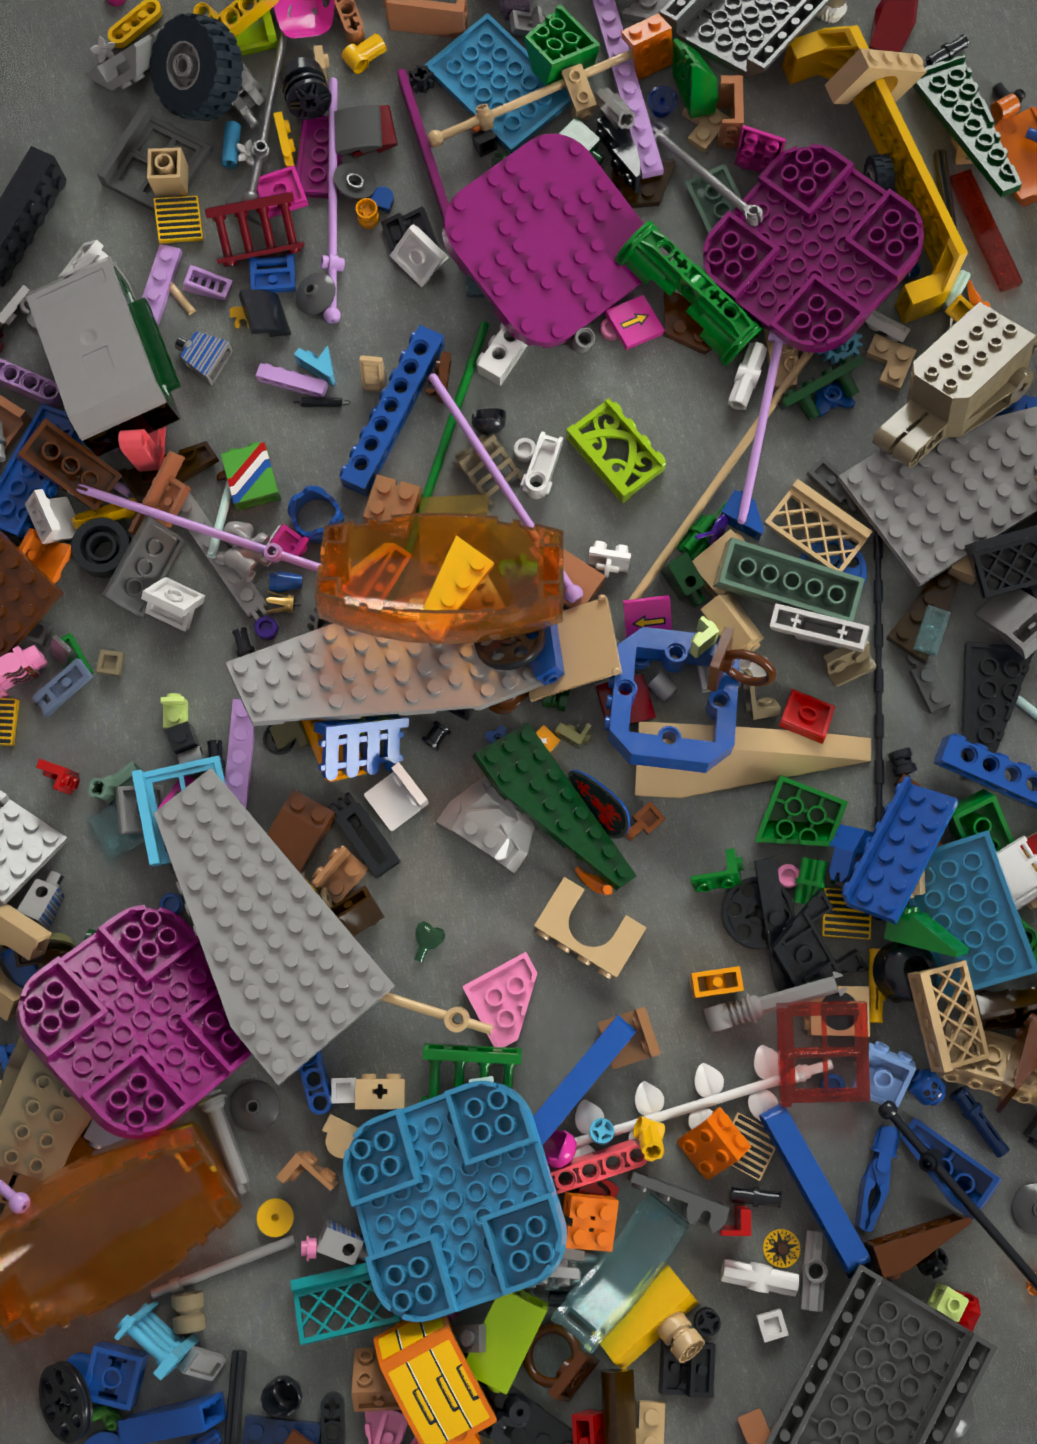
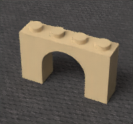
[825,48,926,105]
[534,877,647,980]
[0,904,52,1021]

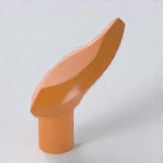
[967,280,990,307]
[575,866,613,895]

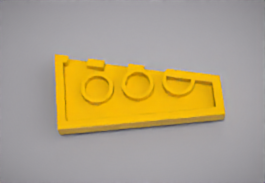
[417,535,494,638]

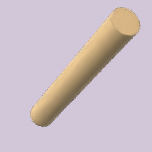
[151,265,196,316]

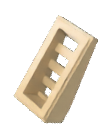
[360,355,387,392]

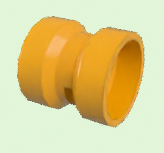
[356,198,379,229]

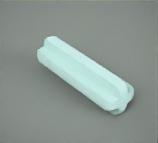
[942,270,971,309]

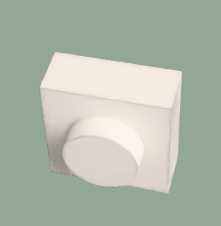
[331,1078,357,1104]
[756,1308,789,1342]

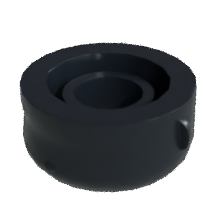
[71,517,132,578]
[873,942,938,1003]

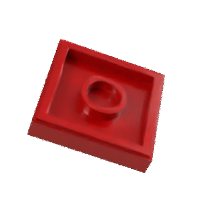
[778,689,836,744]

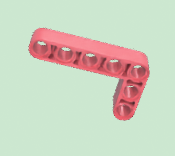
[118,404,167,472]
[549,1139,648,1194]

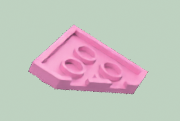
[462,952,537,1047]

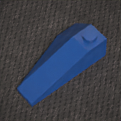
[901,1117,1003,1220]

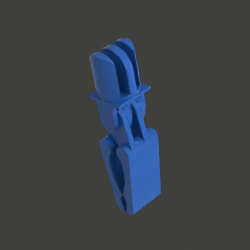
[855,1125,900,1232]

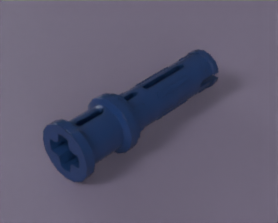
[949,1085,1010,1158]

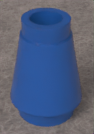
[269,571,302,593]

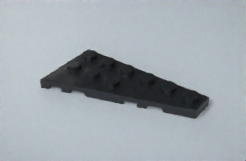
[960,642,1036,781]

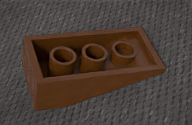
[15,418,122,511]
[267,790,335,875]
[995,1013,1037,1114]
[863,1213,972,1280]

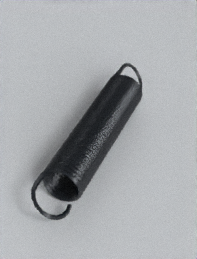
[293,397,351,407]

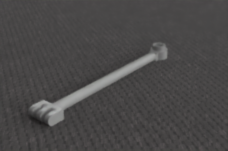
[652,121,763,226]

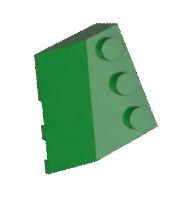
[524,4,600,86]
[672,38,719,119]
[754,775,848,846]

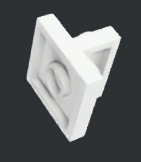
[390,224,449,287]
[58,240,116,278]
[141,577,205,632]

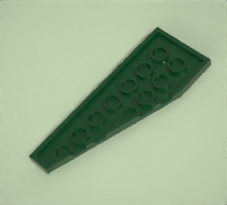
[472,723,637,891]

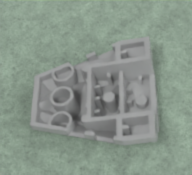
[436,775,536,874]

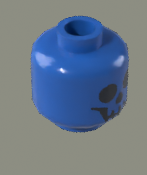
[908,1068,946,1106]

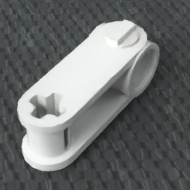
[520,431,564,499]

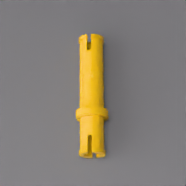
[869,948,886,1023]

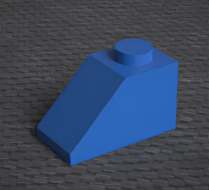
[720,489,764,541]

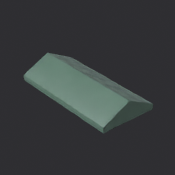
[685,164,742,234]

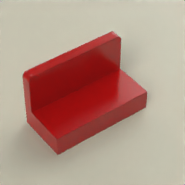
[717,1205,751,1236]

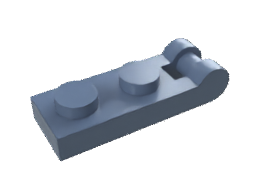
[31,658,93,718]

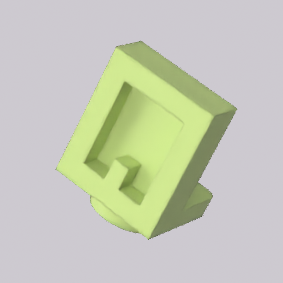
[690,616,719,658]
[160,693,188,729]
[926,1282,969,1322]

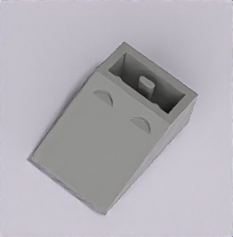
[975,589,1037,659]

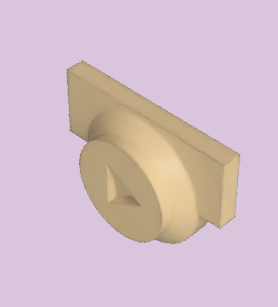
[322,1114,359,1159]

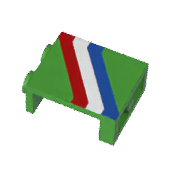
[221,442,281,511]

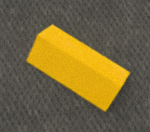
[592,1264,699,1369]

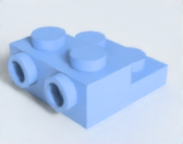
[850,1041,916,1107]

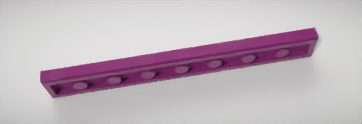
[397,68,449,219]

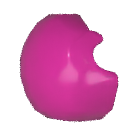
[543,1129,577,1168]

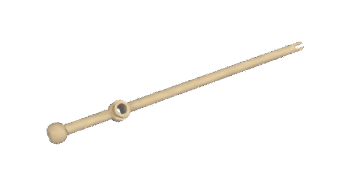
[427,49,633,148]

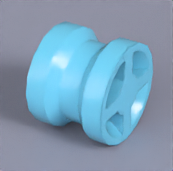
[590,1118,614,1145]

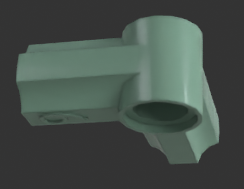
[87,761,142,806]

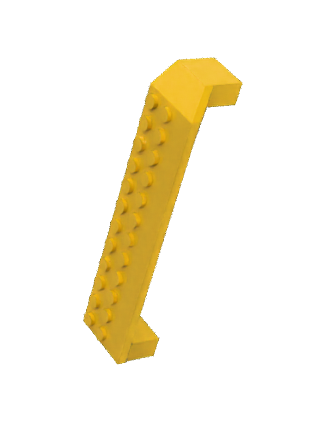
[782,25,968,324]

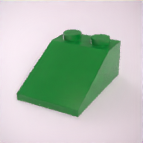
[948,789,1014,852]
[884,904,969,957]

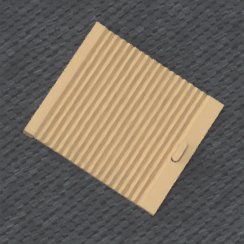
[529,595,622,702]

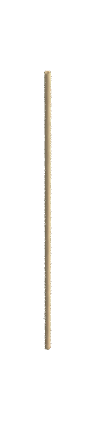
[628,352,814,600]

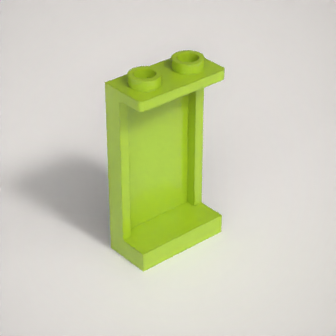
[231,0,278,56]
[466,1290,548,1395]

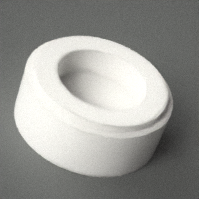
[514,438,536,462]

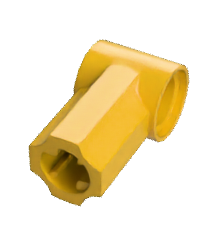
[341,33,387,74]
[633,1116,665,1162]

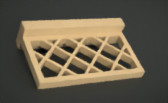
[764,479,873,572]
[907,960,990,1073]

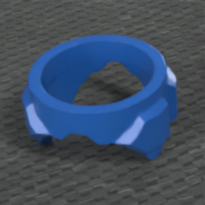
[288,486,344,543]

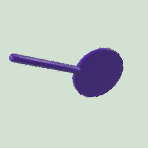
[695,515,728,546]

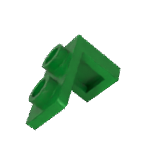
[690,848,744,892]

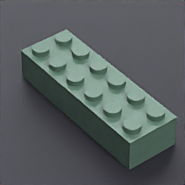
[713,537,865,622]

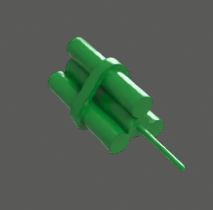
[676,502,727,561]
[793,857,827,904]

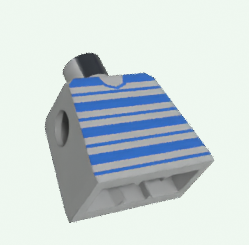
[175,332,233,386]
[17,871,64,931]
[317,1219,368,1265]

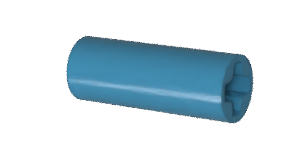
[221,121,241,169]

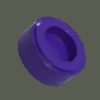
[254,616,279,641]

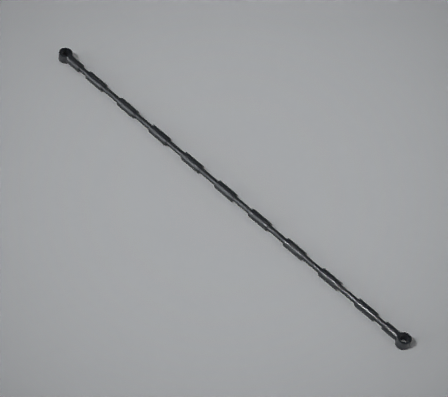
[873,530,884,921]

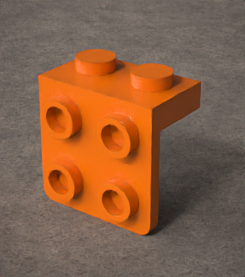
[621,13,673,80]
[19,528,72,583]
[677,1107,751,1180]

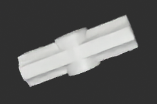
[728,342,768,411]
[720,1258,799,1297]

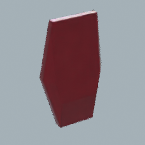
[869,0,918,52]

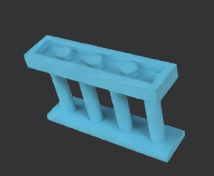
[114,1300,200,1381]

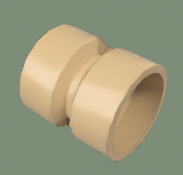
[657,1311,705,1363]

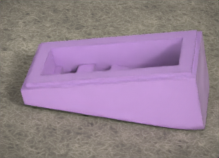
[183,264,233,301]

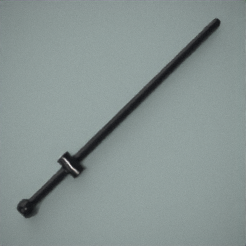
[878,1100,1037,1290]

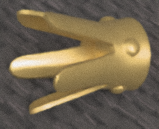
[266,590,301,614]

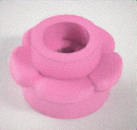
[301,1236,316,1262]

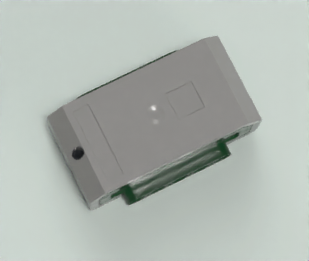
[26,256,181,457]

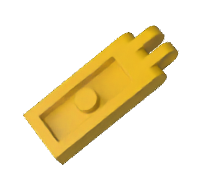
[273,111,296,168]

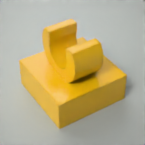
[230,306,249,328]

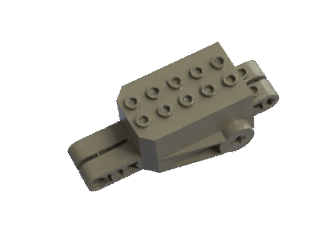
[872,302,1037,468]
[0,1035,92,1232]

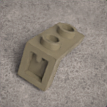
[741,668,781,720]

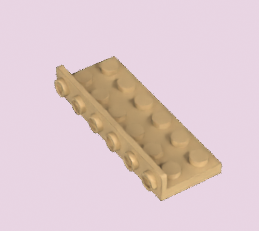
[936,1021,1037,1106]

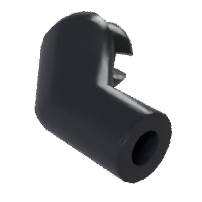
[992,82,1026,103]

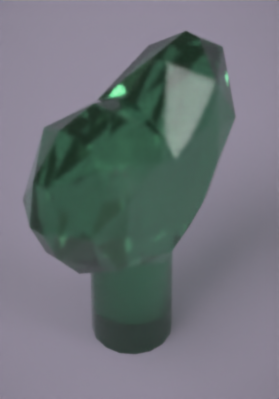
[414,921,445,963]

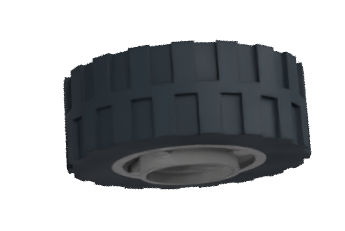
[863,154,895,192]

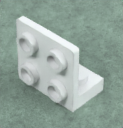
[25,489,76,544]
[364,762,429,831]

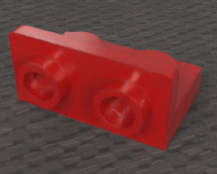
[36,759,80,795]

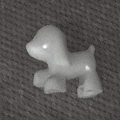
[216,521,274,582]

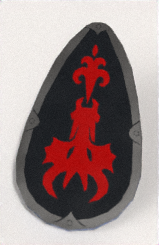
[568,770,630,839]

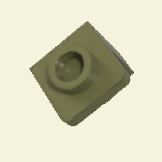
[555,723,593,749]

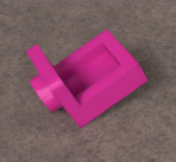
[269,524,309,557]

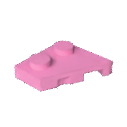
[365,1410,408,1444]

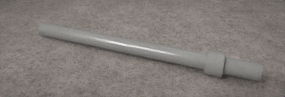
[150,1235,296,1299]

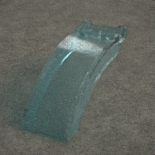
[551,1193,690,1354]

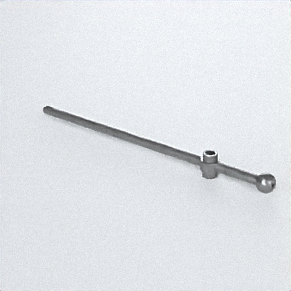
[242,5,292,201]

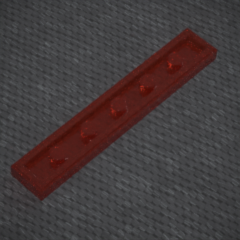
[950,169,1023,292]

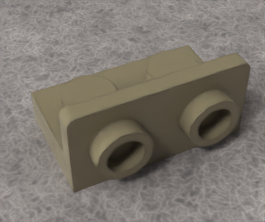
[823,640,876,688]

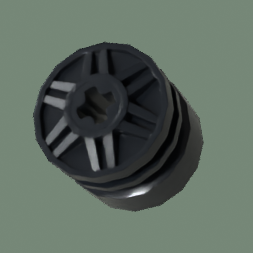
[279,57,332,120]

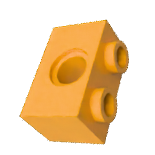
[689,966,744,999]

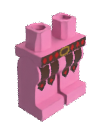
[0,645,48,699]

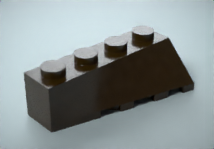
[975,987,1037,1031]

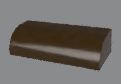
[601,1369,636,1444]

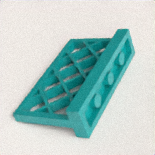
[290,1263,401,1346]

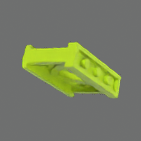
[566,398,666,504]

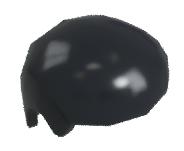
[472,408,506,435]
[260,1375,303,1417]

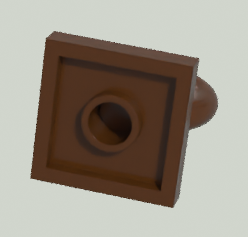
[707,627,776,692]
[523,1323,600,1402]

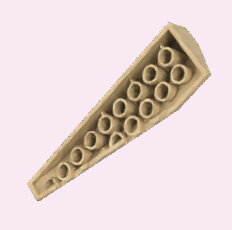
[634,722,871,798]

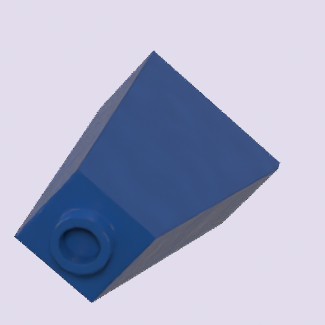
[510,588,565,686]
[117,1391,227,1444]

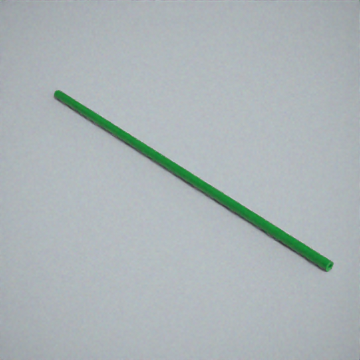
[385,321,489,605]

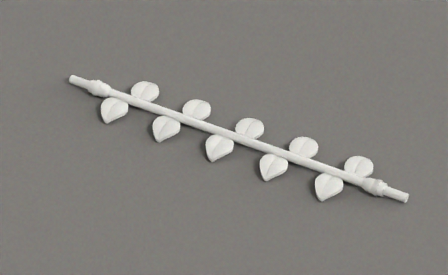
[573,1045,833,1174]

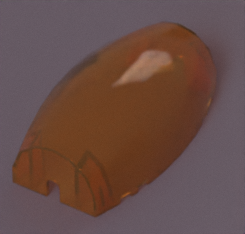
[315,513,564,644]
[0,1121,243,1346]

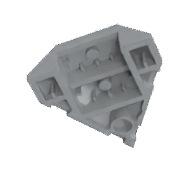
[86,26,164,91]

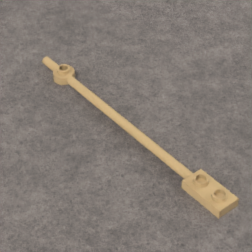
[380,992,494,1035]

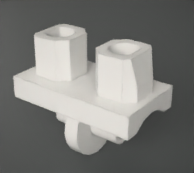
[588,541,631,578]

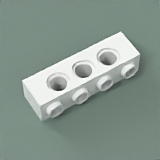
[476,323,528,386]

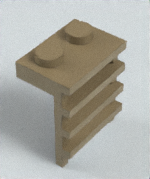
[451,434,523,506]

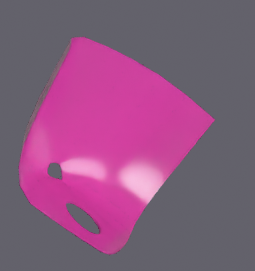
[274,0,335,39]

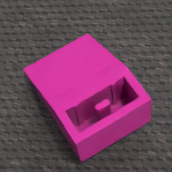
[734,125,787,174]

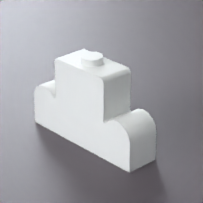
[770,604,870,652]

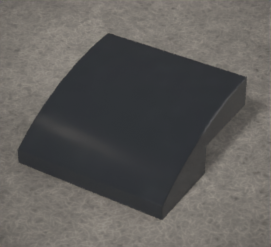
[381,206,439,251]
[238,290,291,337]
[658,1339,716,1398]

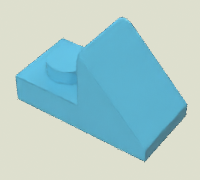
[294,346,336,386]

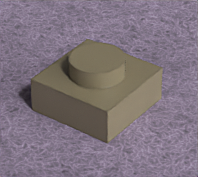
[96,649,125,677]

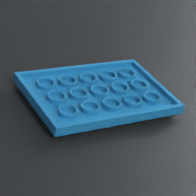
[425,13,572,154]
[909,830,1037,998]

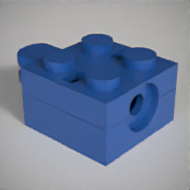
[67,1340,149,1411]

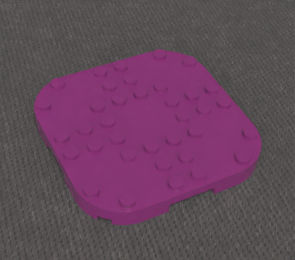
[442,134,644,348]
[703,144,924,353]
[16,905,252,1139]

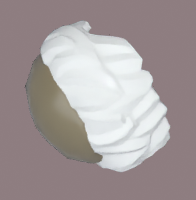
[817,0,847,23]

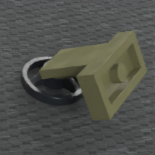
[263,721,311,755]

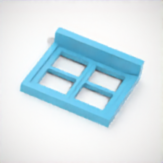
[132,756,226,868]

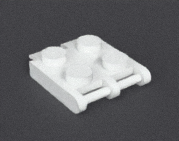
[997,836,1037,900]

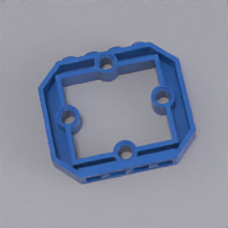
[604,627,740,773]

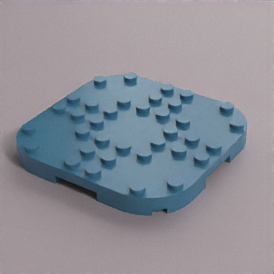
[343,1081,567,1322]

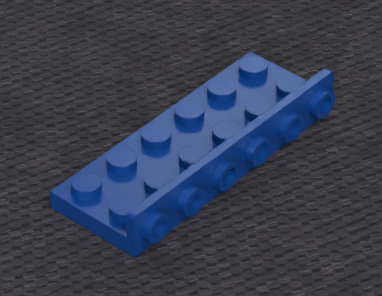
[0,403,84,541]
[842,776,958,924]

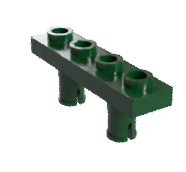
[778,355,865,421]

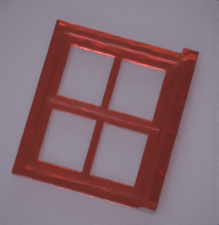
[776,1001,870,1107]

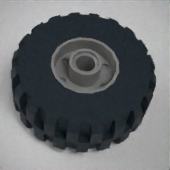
[150,13,243,121]

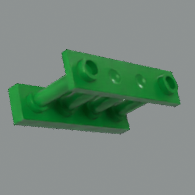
[421,1043,522,1102]

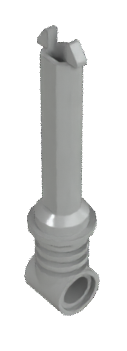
[703,972,847,1033]
[197,1085,250,1194]

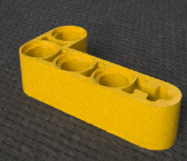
[193,0,279,38]

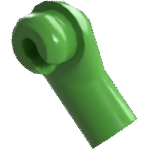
[92,1405,121,1431]

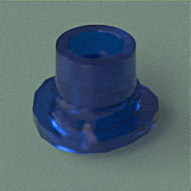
[647,86,678,118]

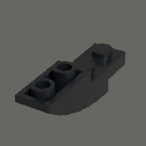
[596,116,640,193]

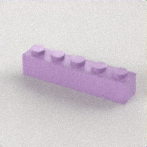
[256,363,328,398]

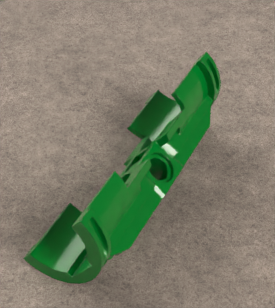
[614,221,764,367]

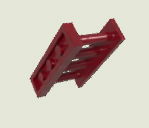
[204,191,305,267]

